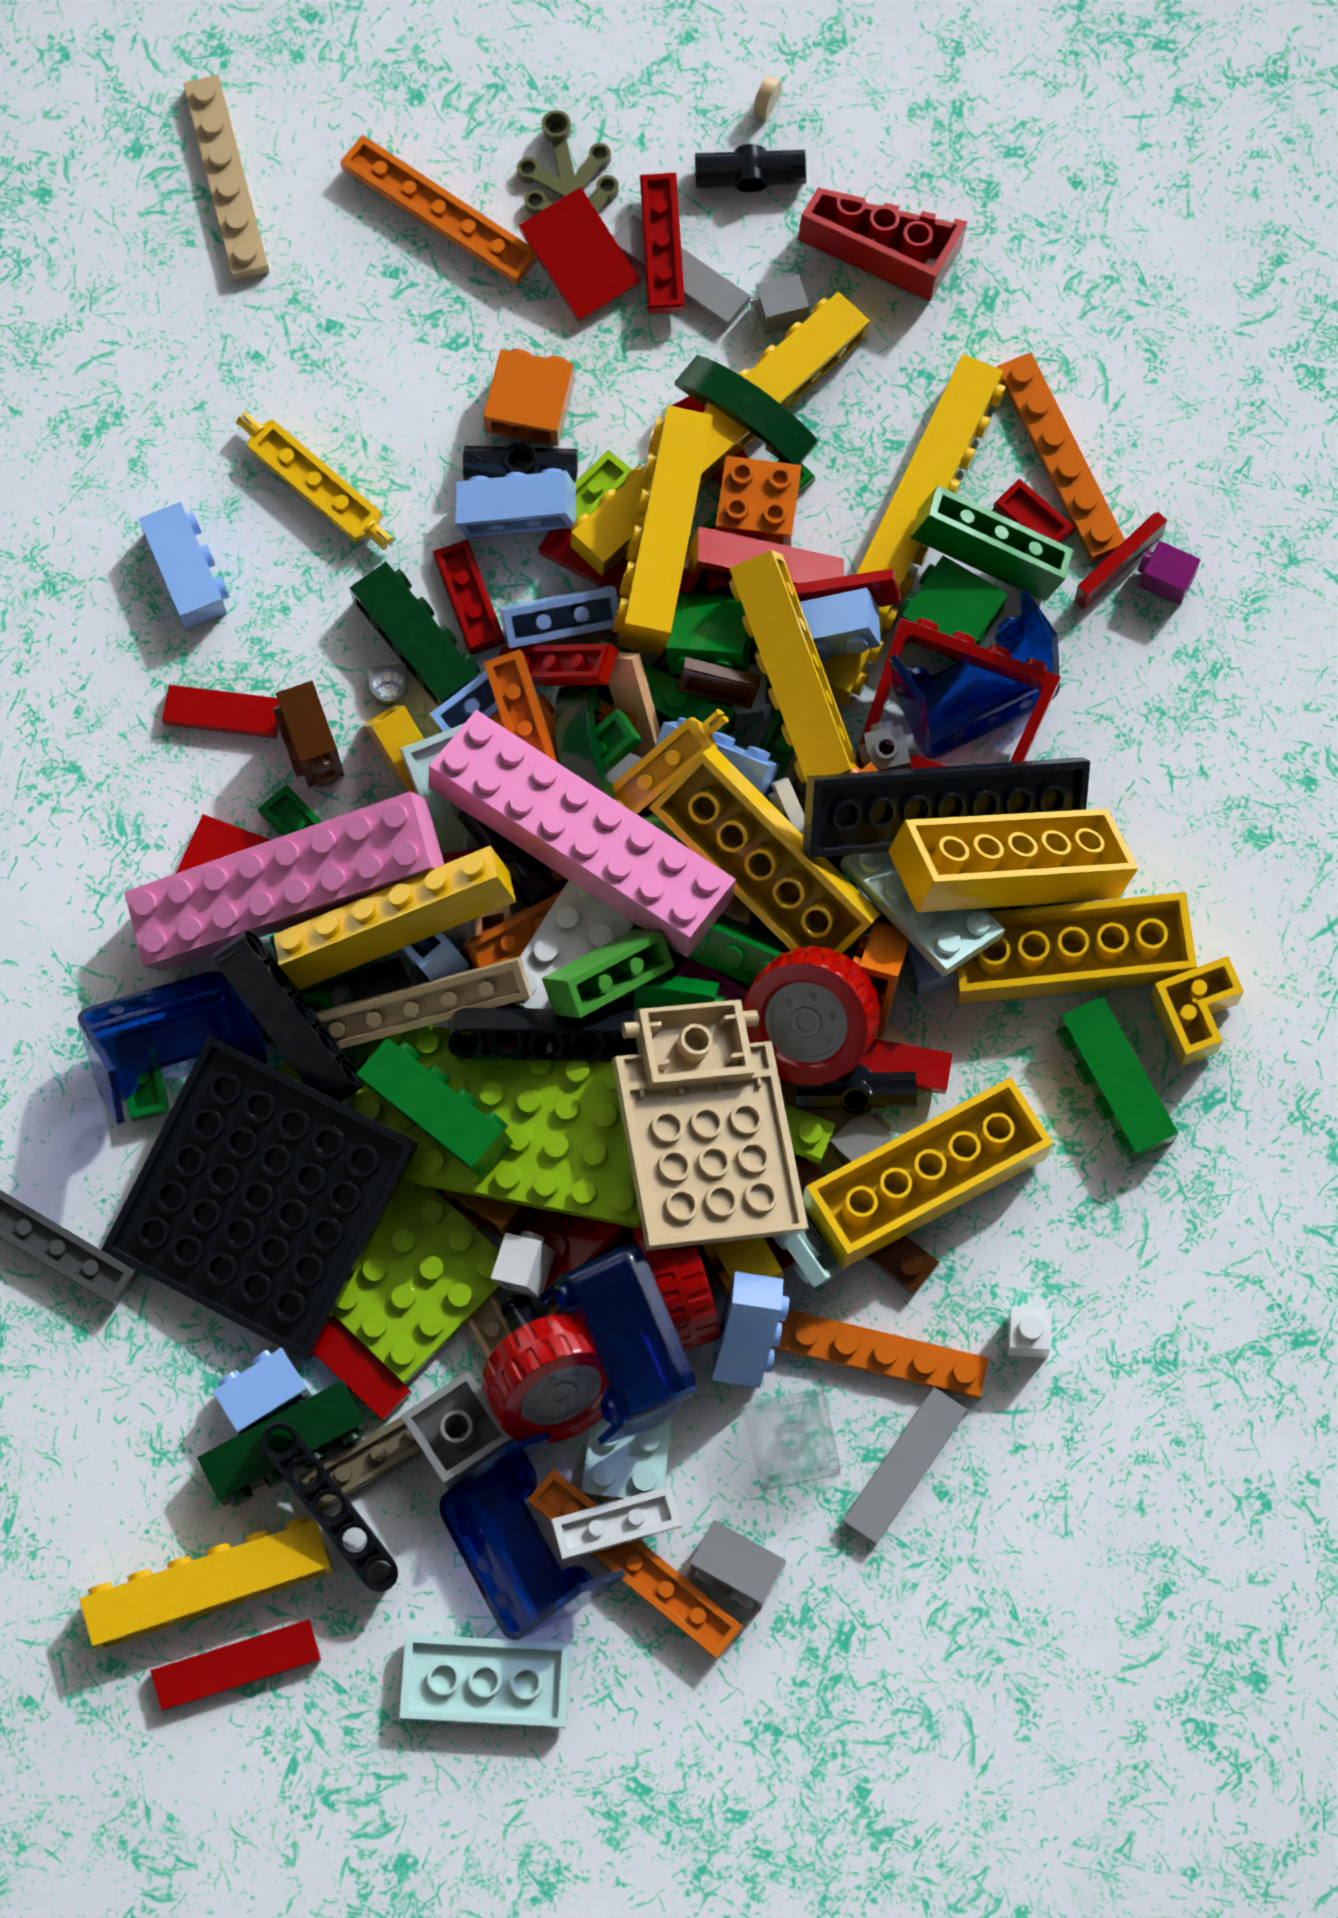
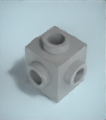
[858,721,917,771]

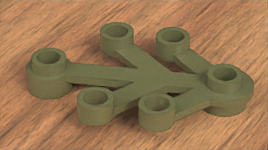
[517,110,619,215]

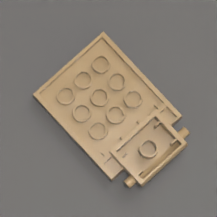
[612,999,808,1251]

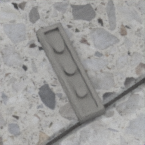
[613,214,751,328]
[842,1387,968,1545]

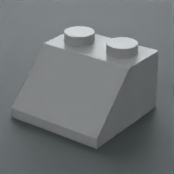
[400,1370,518,1491]

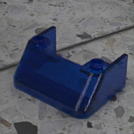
[889,590,1060,759]
[77,971,267,1125]
[539,1243,696,1446]
[439,1431,626,1640]

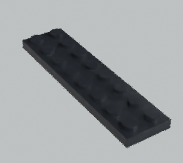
[802,757,1090,858]

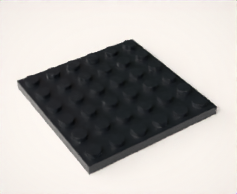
[101,1035,419,1361]

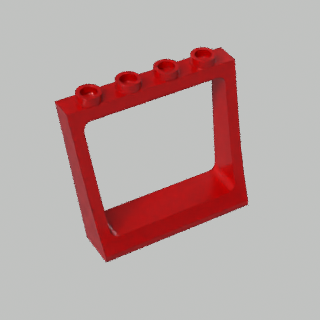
[856,617,1061,769]

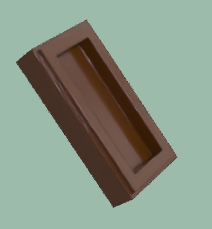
[676,657,761,709]

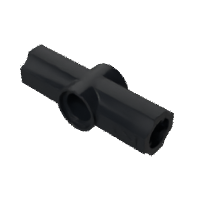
[695,144,806,193]
[463,441,578,482]
[457,810,558,906]
[795,1064,917,1117]

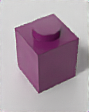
[1137,541,1201,606]

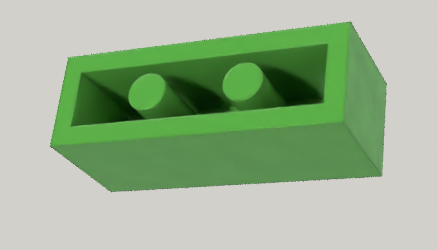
[541,928,674,1018]

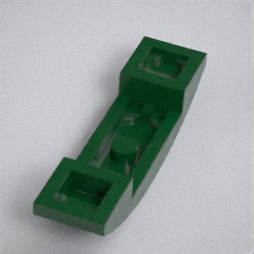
[674,355,818,465]
[555,685,615,800]

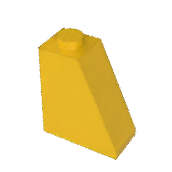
[361,705,424,794]

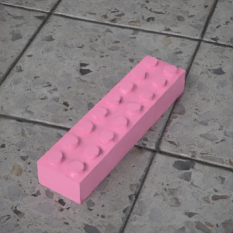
[429,710,736,958]
[124,791,444,971]

